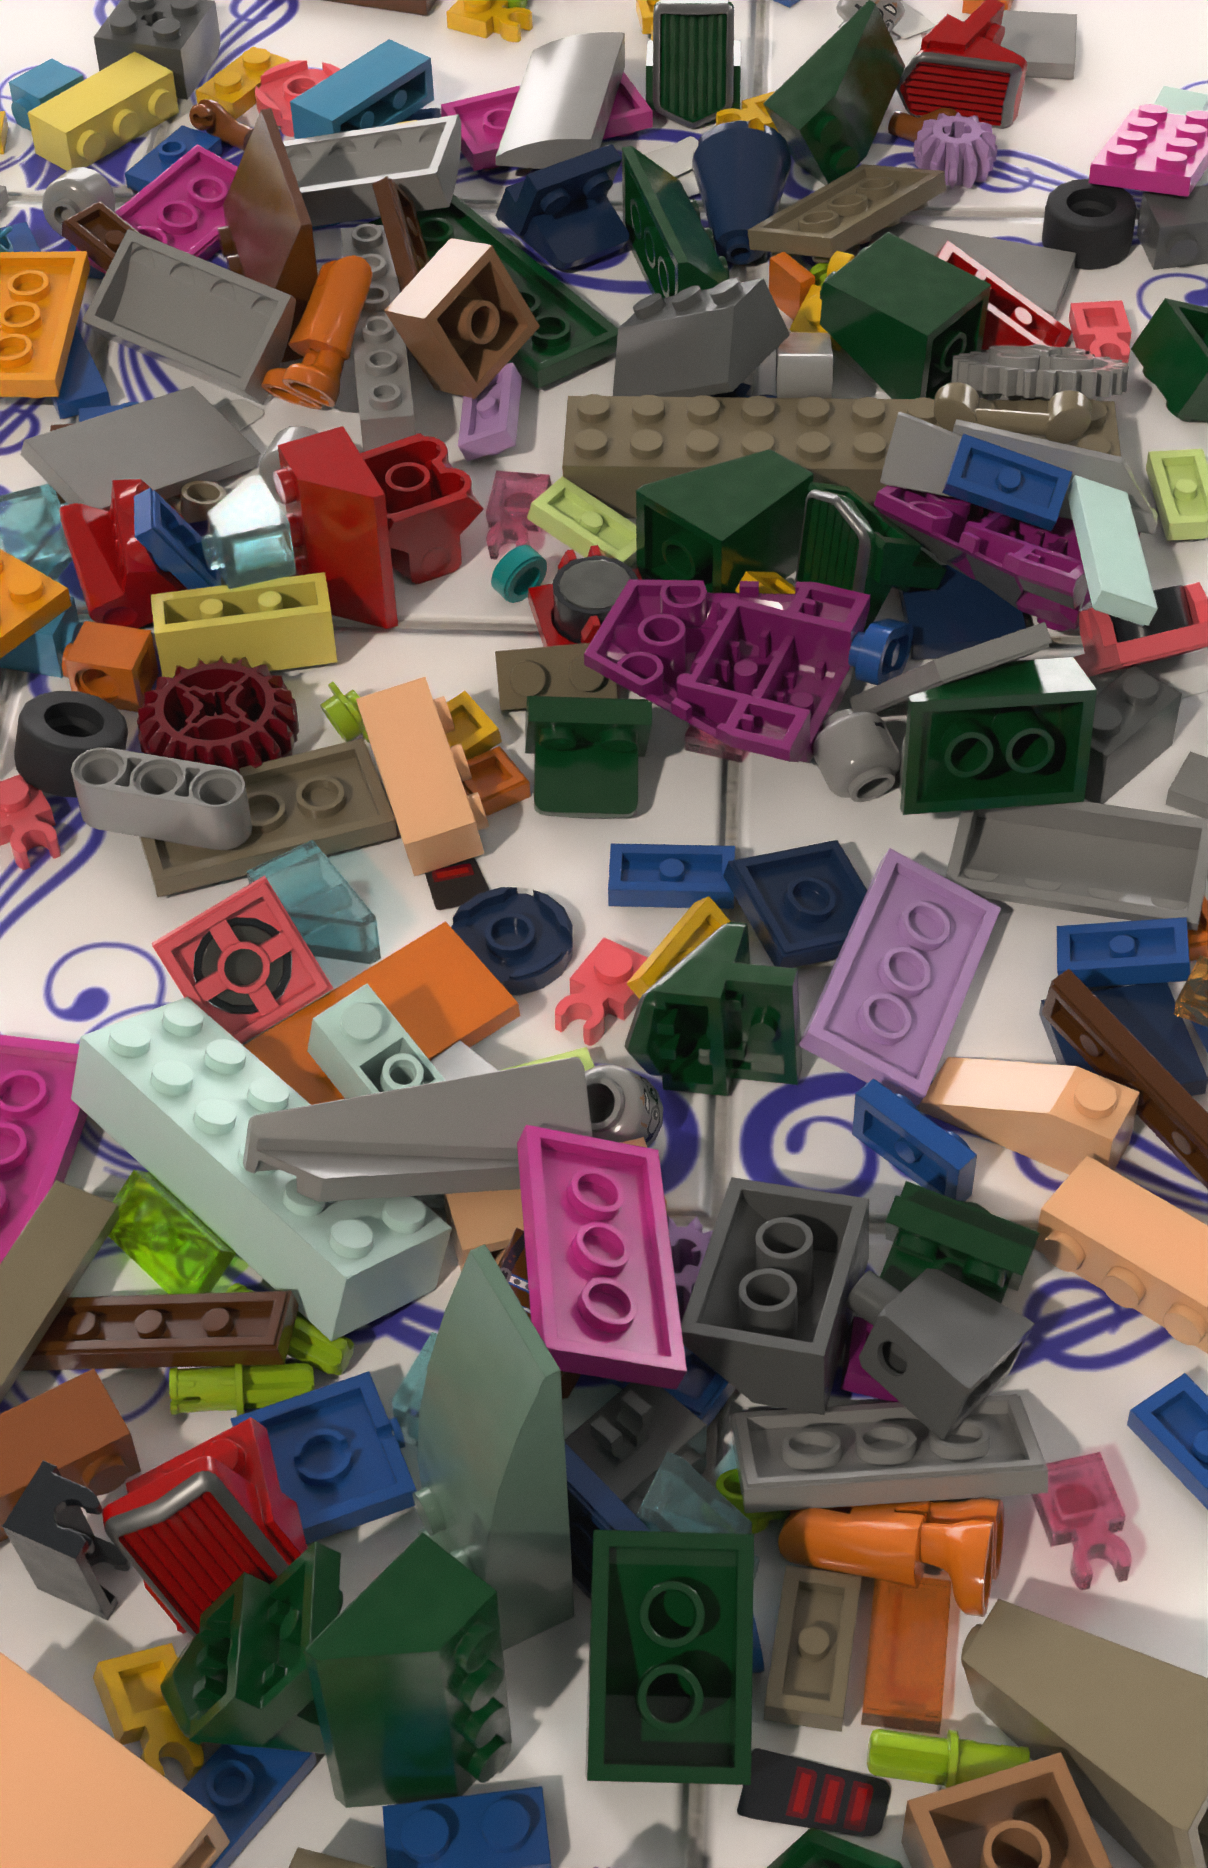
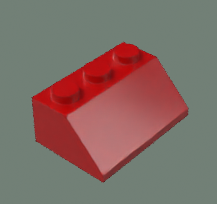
[273,426,398,629]

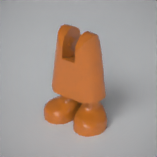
[261,255,372,409]
[778,1497,1004,1617]

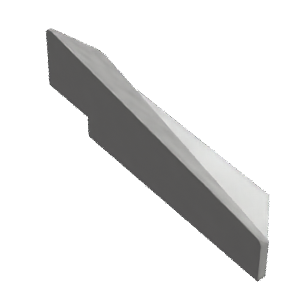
[880,412,1158,534]
[243,1057,593,1202]

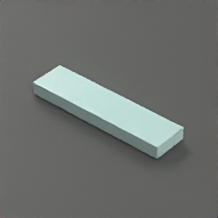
[1066,475,1158,626]

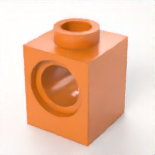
[62,621,159,712]

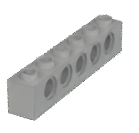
[341,224,416,452]

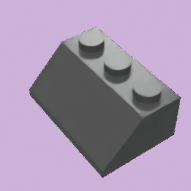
[613,278,790,397]
[681,1177,869,1415]

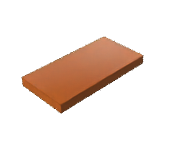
[243,921,521,1105]

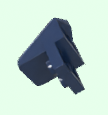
[495,144,629,270]

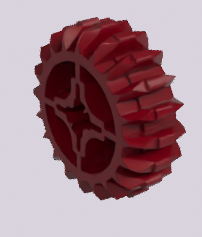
[137,655,299,774]

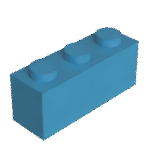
[290,39,434,139]

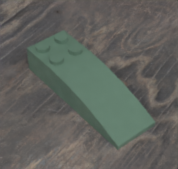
[412,1244,575,1651]

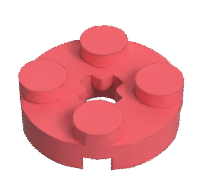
[255,60,340,137]

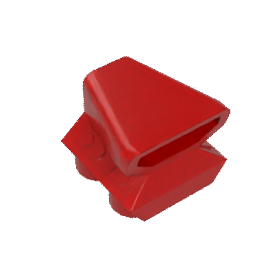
[360,433,484,584]
[59,479,188,629]

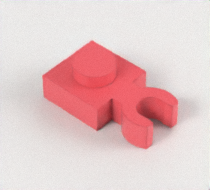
[1069,300,1132,363]
[0,774,61,870]
[555,937,648,1046]

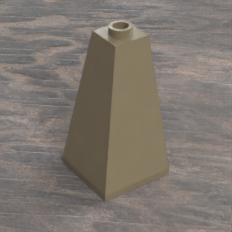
[961,1598,1208,1868]

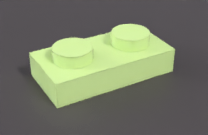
[1146,449,1208,541]
[527,476,637,566]

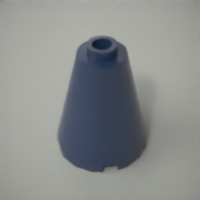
[692,120,791,265]

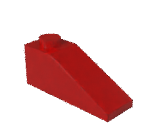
[935,240,1072,350]

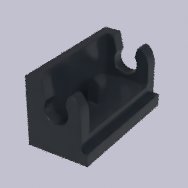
[2,1460,130,1620]

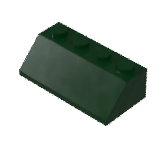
[622,146,730,298]
[304,1532,512,1808]

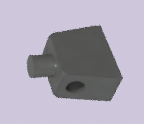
[845,1268,1035,1440]

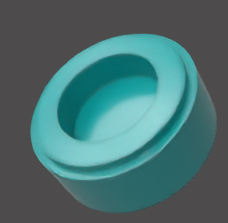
[491,545,547,603]

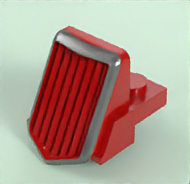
[896,0,1027,128]
[102,1417,307,1637]

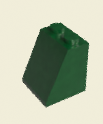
[820,232,991,399]
[636,449,814,593]

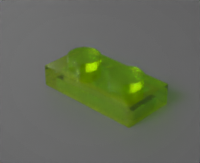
[108,1169,237,1294]

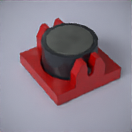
[528,545,642,647]

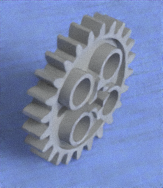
[951,344,1129,401]

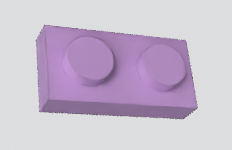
[458,362,522,462]

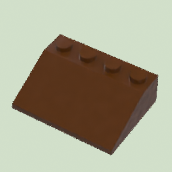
[217,108,318,362]

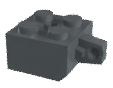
[93,0,221,100]

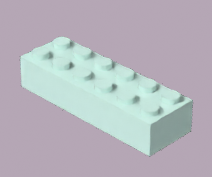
[71,997,452,1342]

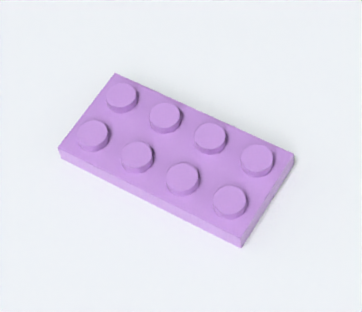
[798,848,1001,1107]

